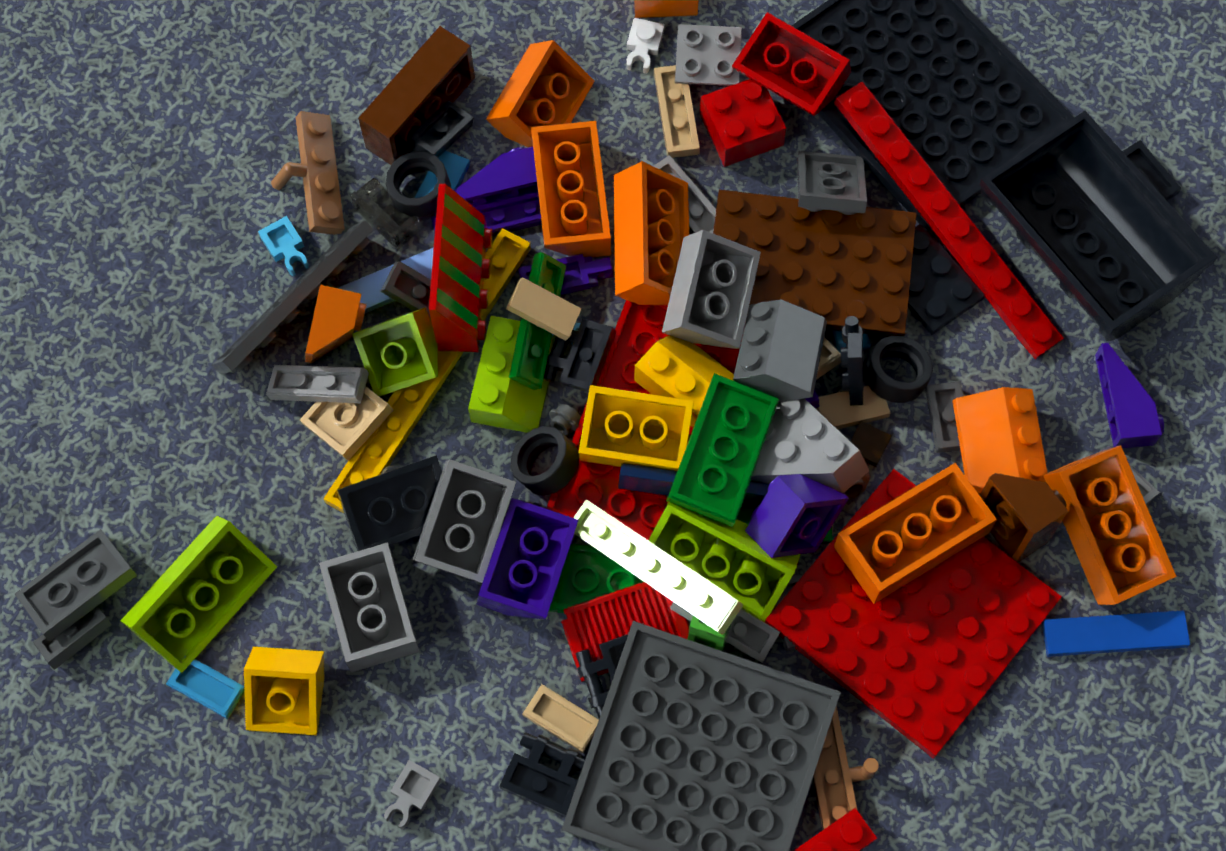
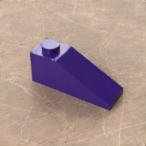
[454,147,538,207]
[1095,343,1164,449]

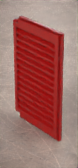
[561,582,689,682]

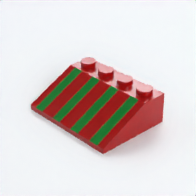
[429,184,493,352]

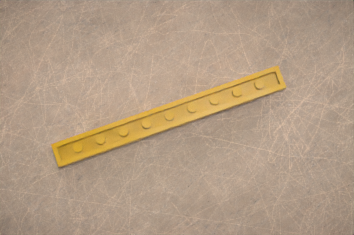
[323,228,531,513]

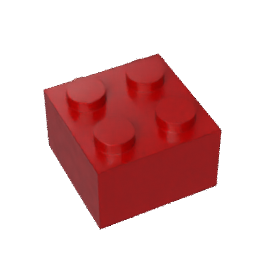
[700,79,786,167]

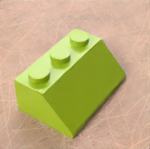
[468,316,555,433]

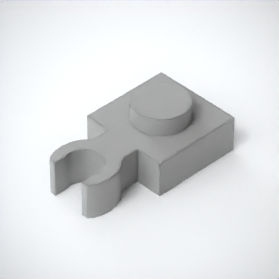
[384,760,441,830]

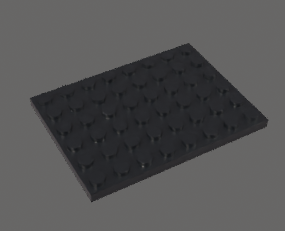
[791,0,1074,231]

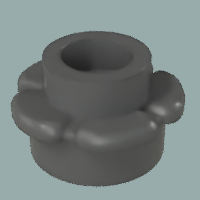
[549,404,581,435]

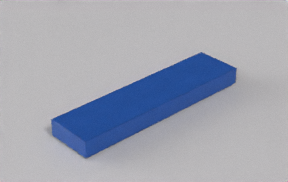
[1042,610,1190,657]

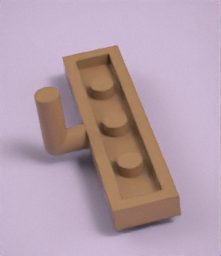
[271,111,345,235]
[813,706,879,830]

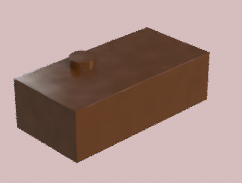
[358,26,475,165]

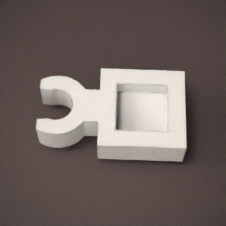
[627,18,665,74]

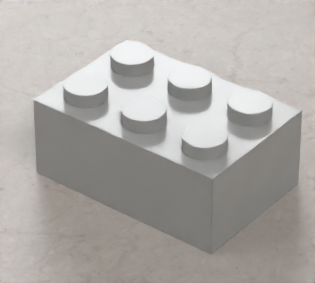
[413,459,516,583]
[319,543,420,673]

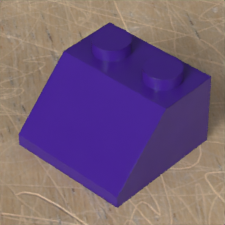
[745,474,849,558]

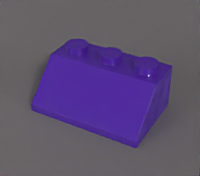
[476,498,578,620]

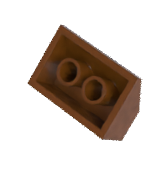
[980,473,1068,563]

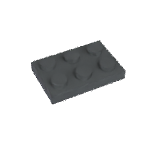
[797,151,867,215]
[15,529,137,642]

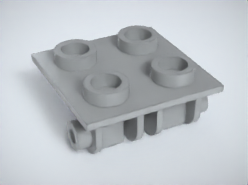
[675,24,742,86]

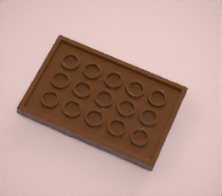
[713,189,916,337]

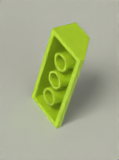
[648,502,801,622]
[120,515,278,673]

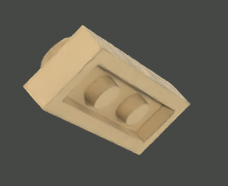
[654,65,700,158]

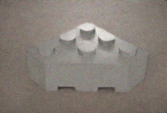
[750,398,869,493]

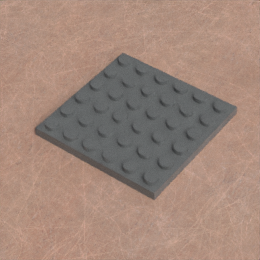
[561,621,841,851]

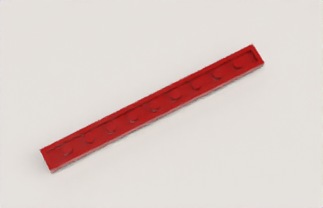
[834,82,1064,359]

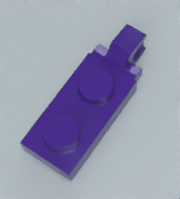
[518,254,613,295]

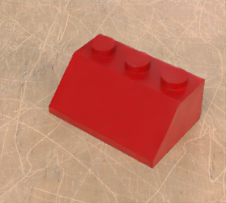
[732,12,851,116]

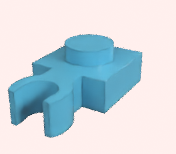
[258,216,309,276]

